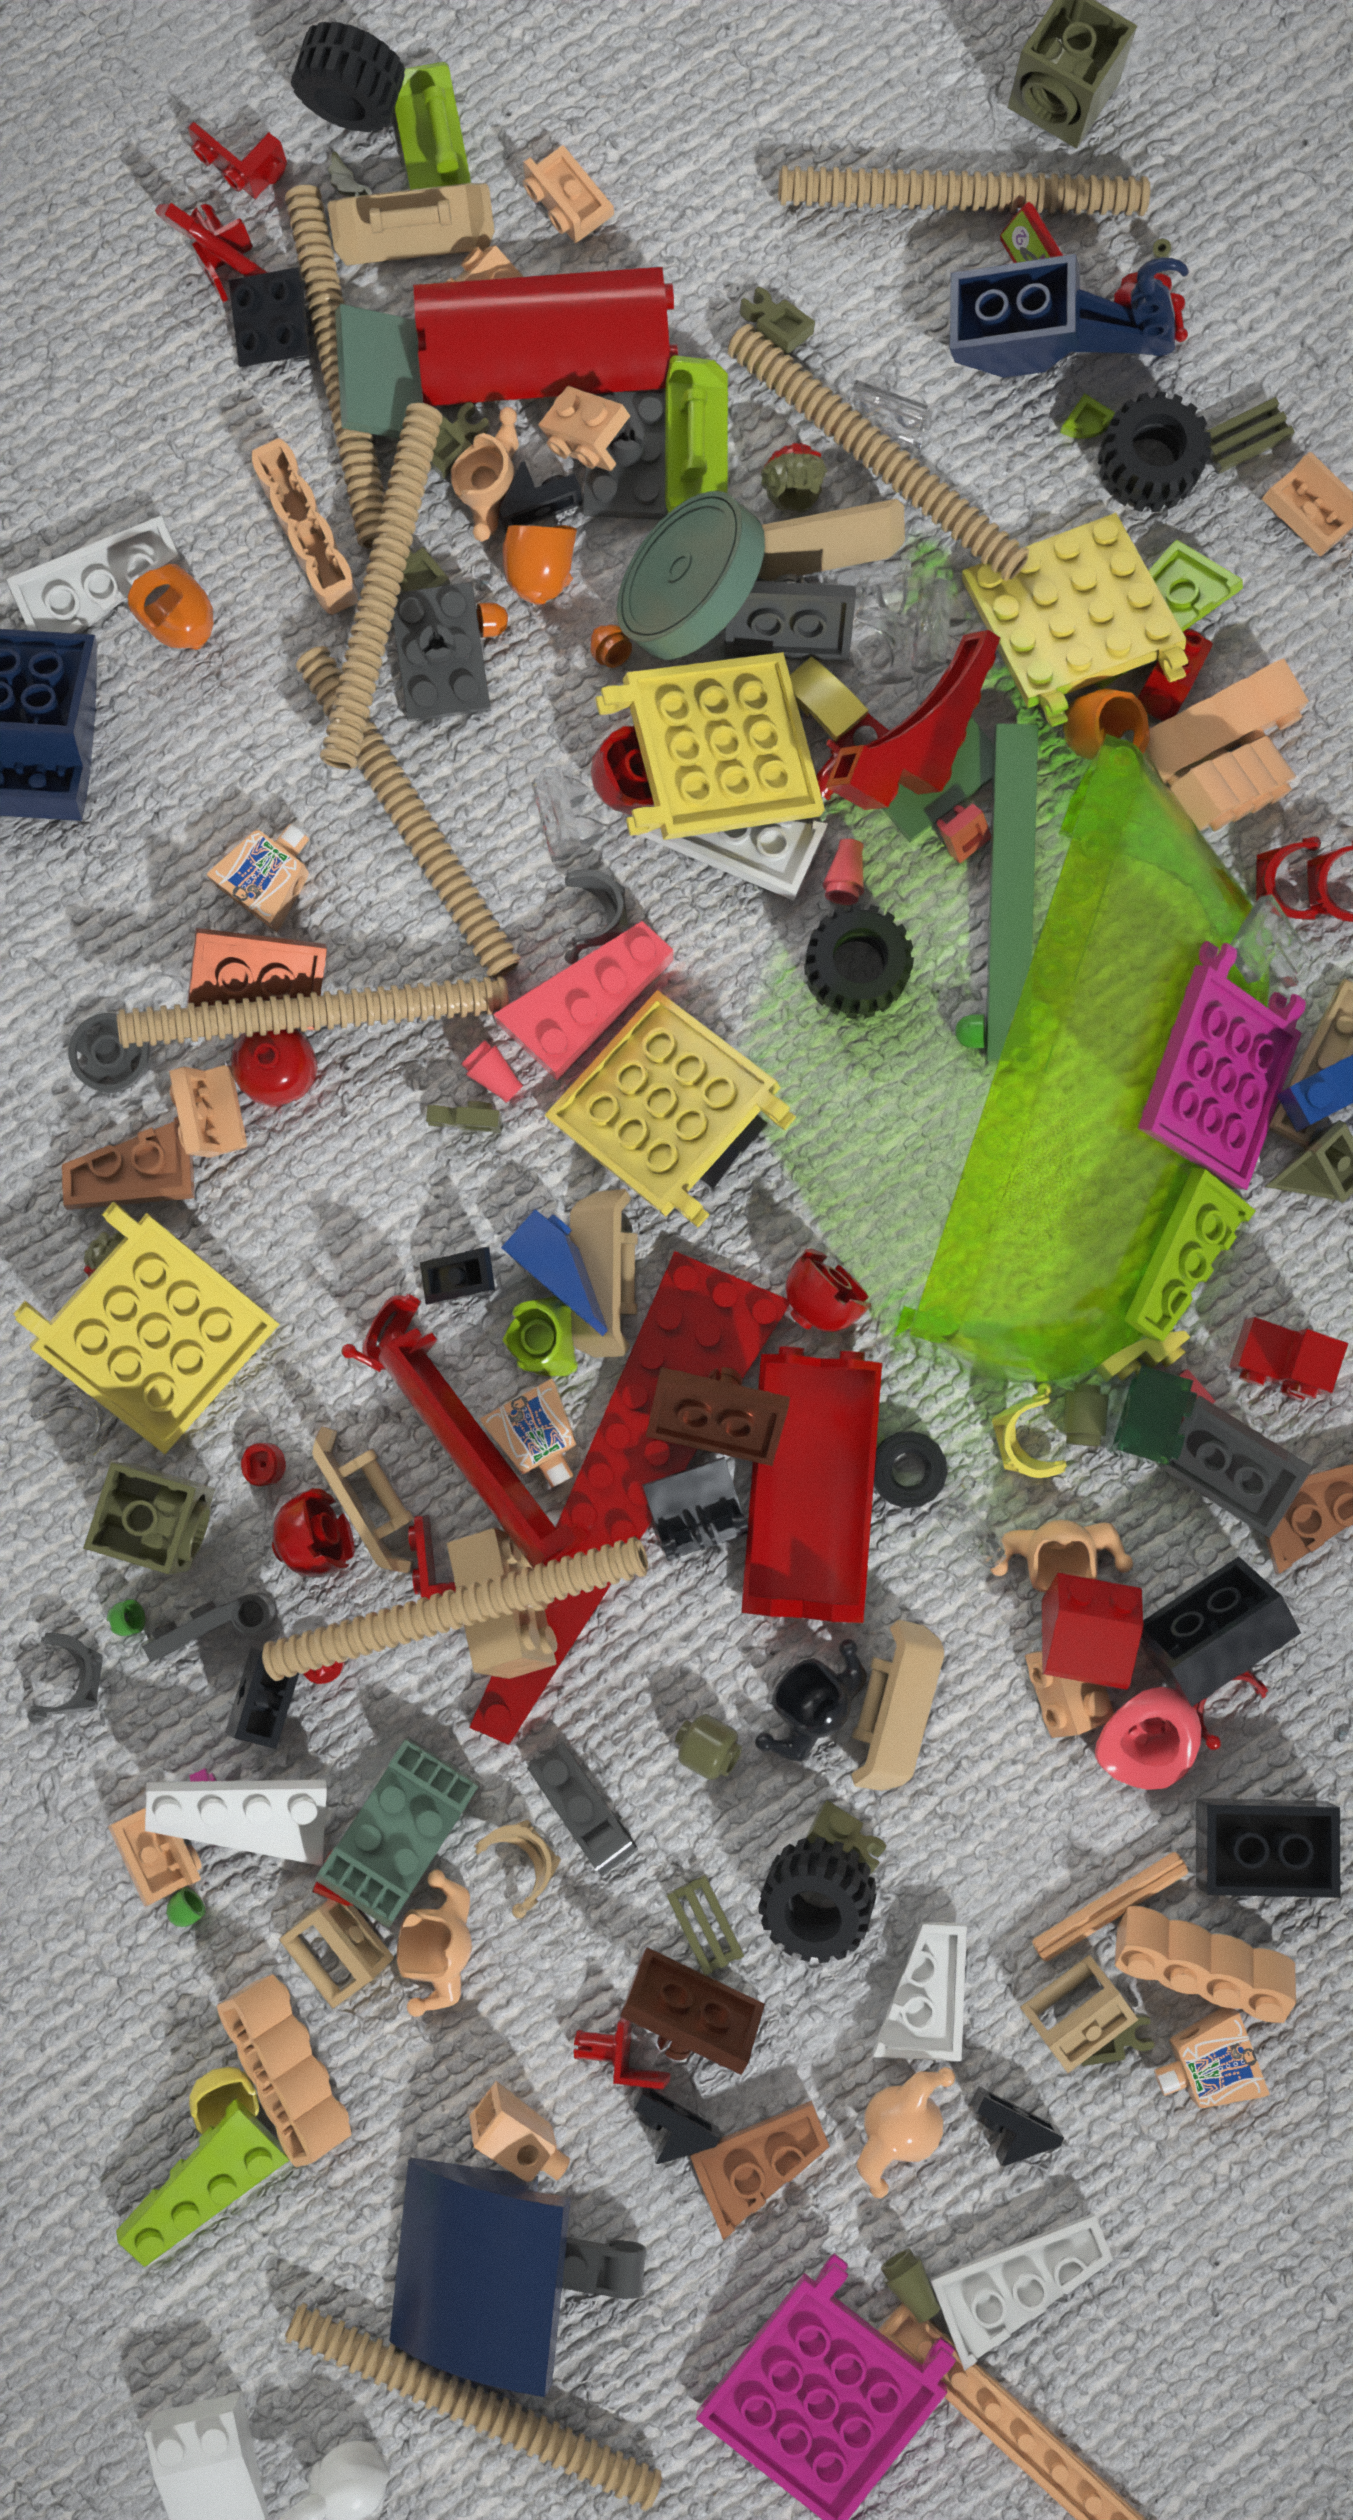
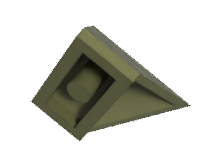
[1265,1120,1353,1204]

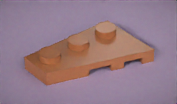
[62,1117,195,1210]
[1264,1463,1353,1574]
[690,2100,830,2241]

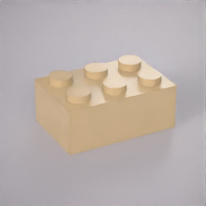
[447,1528,557,1679]

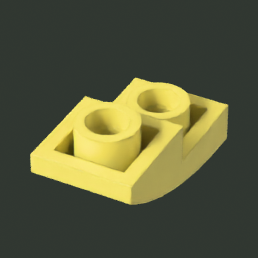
[790,657,869,742]
[1096,1331,1190,1383]

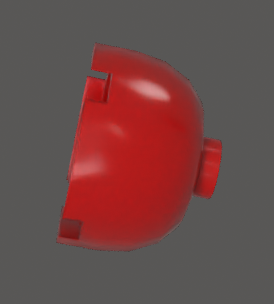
[591,726,655,815]
[230,1028,318,1107]
[785,1248,871,1332]
[272,1488,355,1578]

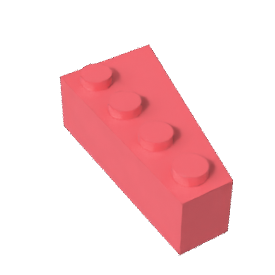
[493,921,673,1081]

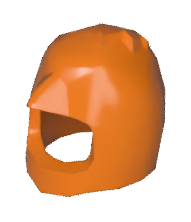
[503,525,577,605]
[128,564,214,650]
[1063,688,1150,764]

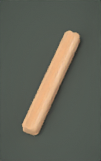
[1032,1852,1188,1961]

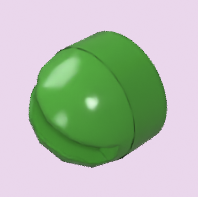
[955,1014,985,1048]
[106,1599,145,1636]
[166,1887,206,1927]

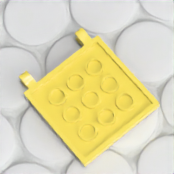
[962,513,1188,727]
[595,652,825,840]
[545,990,796,1228]
[13,1201,280,1454]

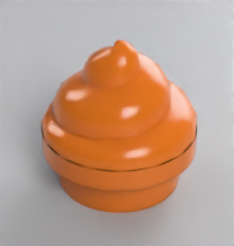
[590,624,632,668]

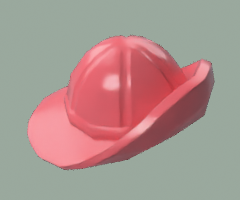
[1095,1687,1201,1790]

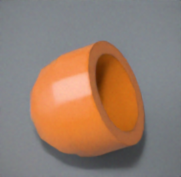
[476,602,508,638]

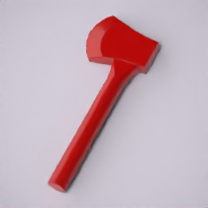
[155,203,268,277]

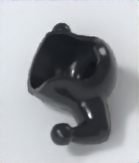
[755,1639,867,1762]

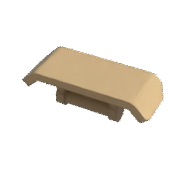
[328,183,495,266]
[758,499,905,581]
[570,1189,638,1358]
[312,1426,414,1573]
[851,1620,944,1791]

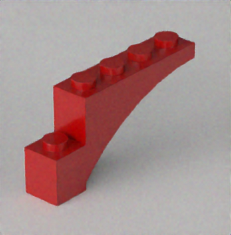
[826,630,1001,810]

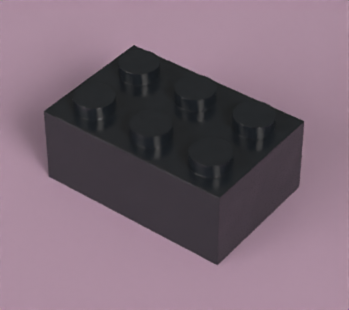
[1140,1556,1301,1707]
[1196,1798,1341,1898]

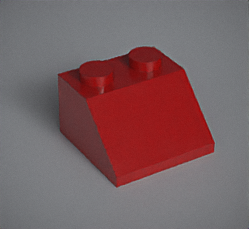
[1042,1572,1143,1690]

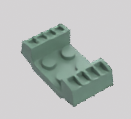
[315,1736,481,1928]

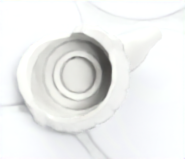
[279,2441,390,2520]

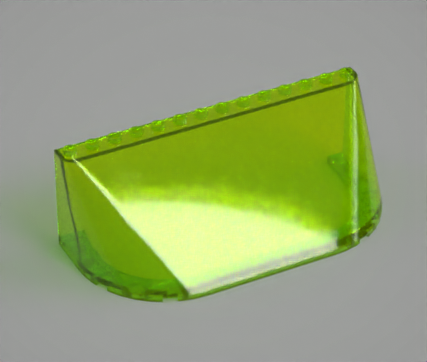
[890,734,1269,1383]

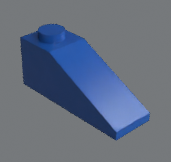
[1277,1055,1353,1132]
[501,1209,608,1336]

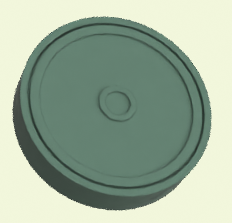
[617,491,765,660]

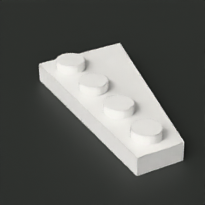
[6,515,180,634]
[640,821,828,901]
[145,1780,327,1866]
[930,2213,1113,2371]

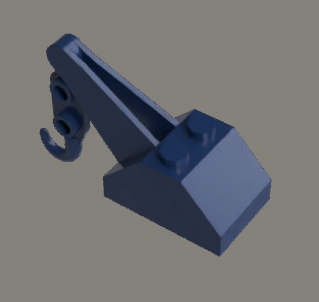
[950,254,1189,378]

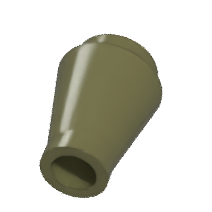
[881,2248,941,2323]

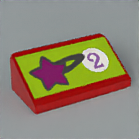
[1000,202,1063,263]

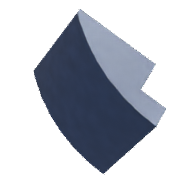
[0,629,97,821]
[389,2157,571,2397]

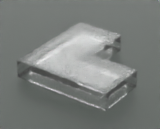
[1230,894,1313,989]

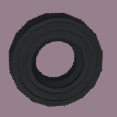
[874,1431,948,1508]

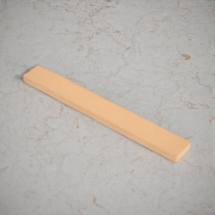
[878,2303,1147,2520]

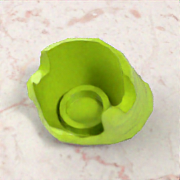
[502,1296,578,1376]

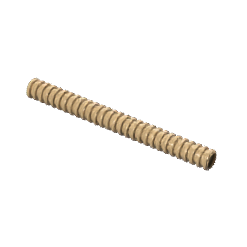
[778,165,1150,216]
[285,185,386,549]
[727,324,1029,581]
[319,403,443,770]
[296,646,521,978]
[117,976,509,1048]
[262,1536,648,1681]
[285,2302,662,2511]

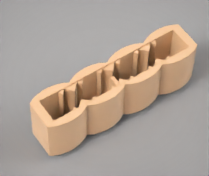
[252,438,358,615]
[1139,658,1309,788]
[1169,736,1297,832]
[1115,1906,1296,2023]
[217,1974,351,2167]

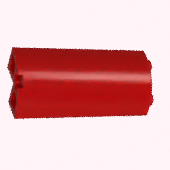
[413,267,678,406]
[378,1328,588,1569]
[741,1346,882,1623]

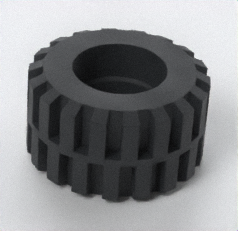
[291,22,405,132]
[1098,391,1211,512]
[804,904,914,1019]
[758,1837,876,1963]

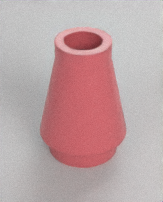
[823,839,864,905]
[461,1040,524,1103]

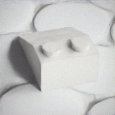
[144,2391,269,2520]

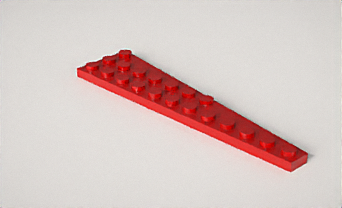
[469,1251,790,1745]

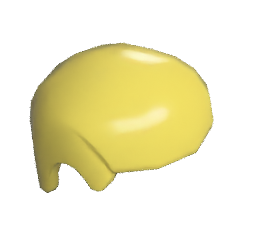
[189,2067,259,2134]

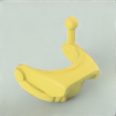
[992,1383,1067,1478]

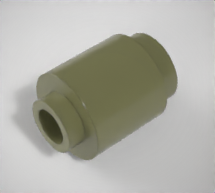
[1062,1384,1109,1447]

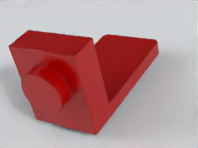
[187,122,288,199]
[1138,629,1213,721]
[408,1515,456,1600]

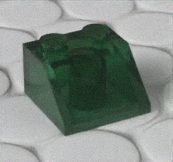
[1110,1365,1197,1467]

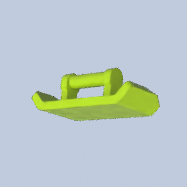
[395,62,471,190]
[665,355,728,513]

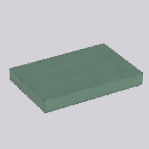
[335,304,423,439]
[882,717,994,843]

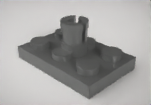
[583,391,667,520]
[724,573,856,661]
[393,582,491,722]
[1158,1396,1314,1538]

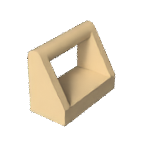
[278,1899,394,2009]
[1020,1954,1138,2073]

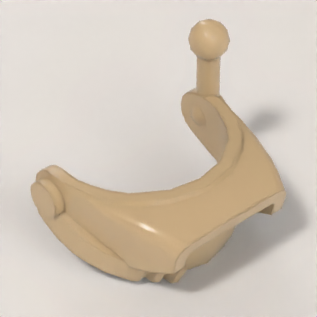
[474,1820,561,1919]

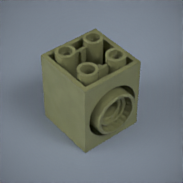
[1007,0,1138,149]
[83,1462,216,1575]

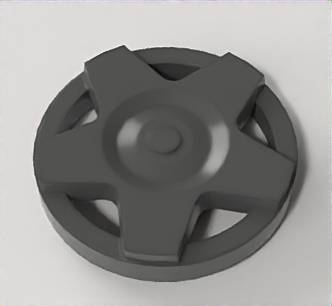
[68,1013,150,1093]

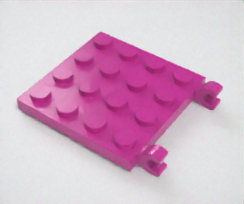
[1138,941,1306,1190]
[696,2253,956,2520]

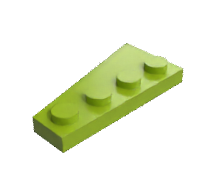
[1094,539,1243,689]
[1124,1168,1256,1342]
[116,2098,289,2267]

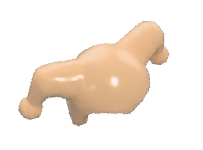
[451,407,519,542]
[990,1519,1133,1593]
[397,1869,472,2017]
[856,2067,955,2198]

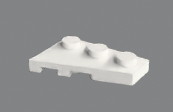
[872,1921,967,2061]

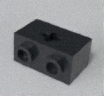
[225,1647,299,1749]

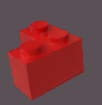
[1229,1317,1349,1401]

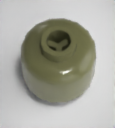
[674,1714,742,1780]

